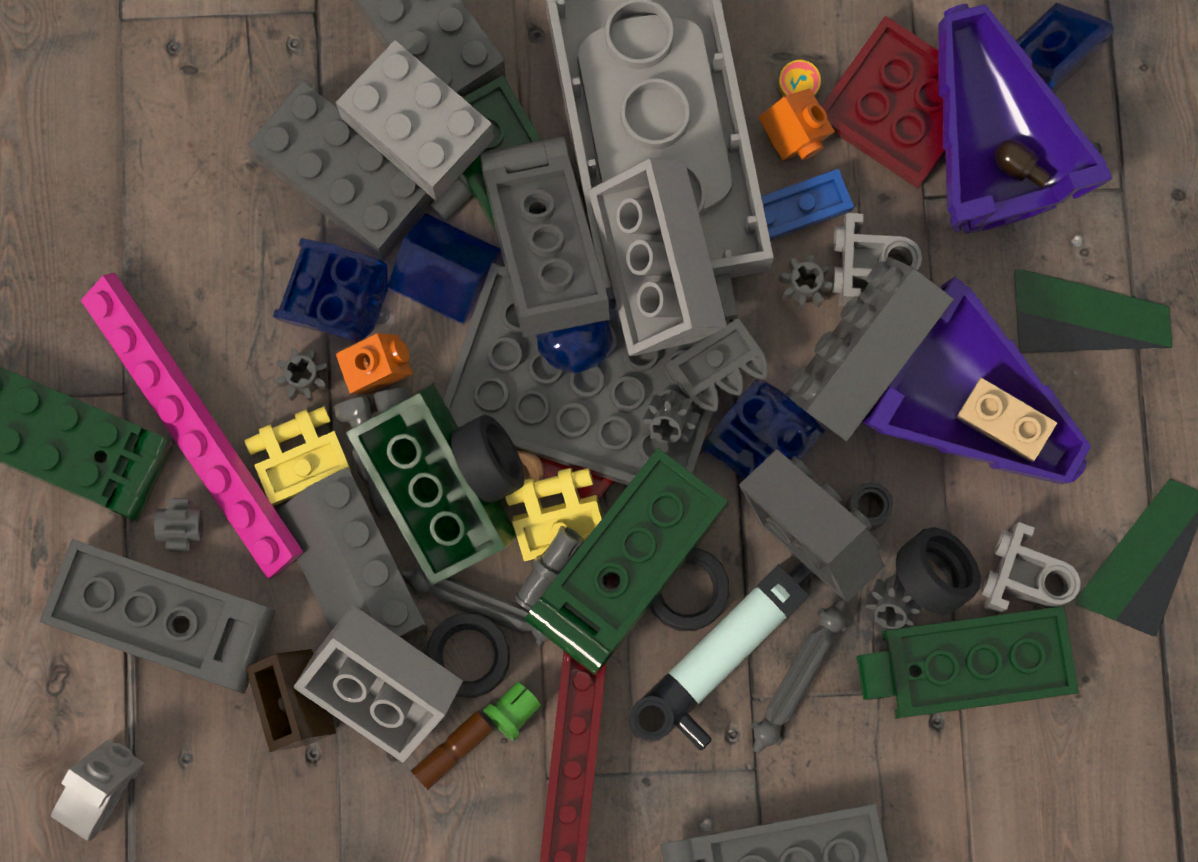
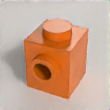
[758,88,835,161]
[336,333,413,394]

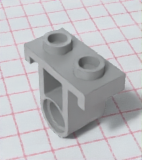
[832,213,922,306]
[981,522,1080,614]
[51,739,144,842]

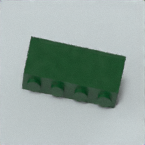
[346,383,516,586]

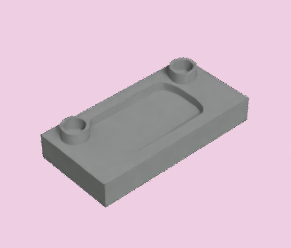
[545,0,774,300]

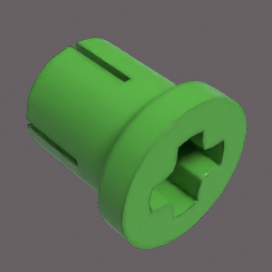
[483,682,541,741]

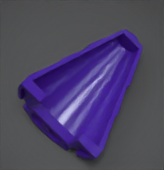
[938,4,1113,234]
[862,277,1091,484]

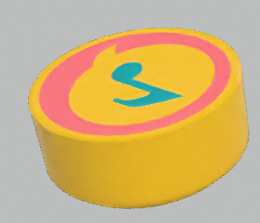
[778,60,821,97]

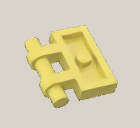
[244,406,352,507]
[505,468,603,561]

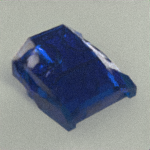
[272,238,388,343]
[701,378,825,479]

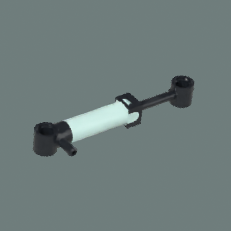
[629,483,893,750]

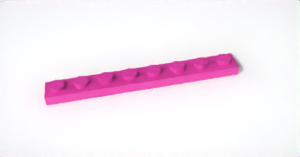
[81,273,303,579]

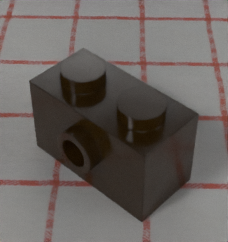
[246,649,336,752]

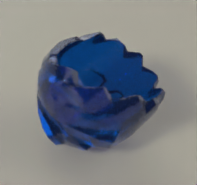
[536,320,613,373]

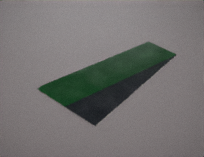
[1014,270,1172,352]
[1075,479,1198,638]

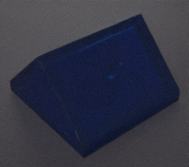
[1016,2,1115,93]
[387,213,501,325]

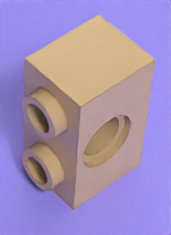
[955,378,1057,462]

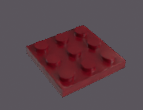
[821,16,945,189]

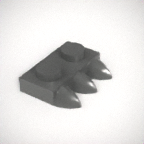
[666,317,768,412]

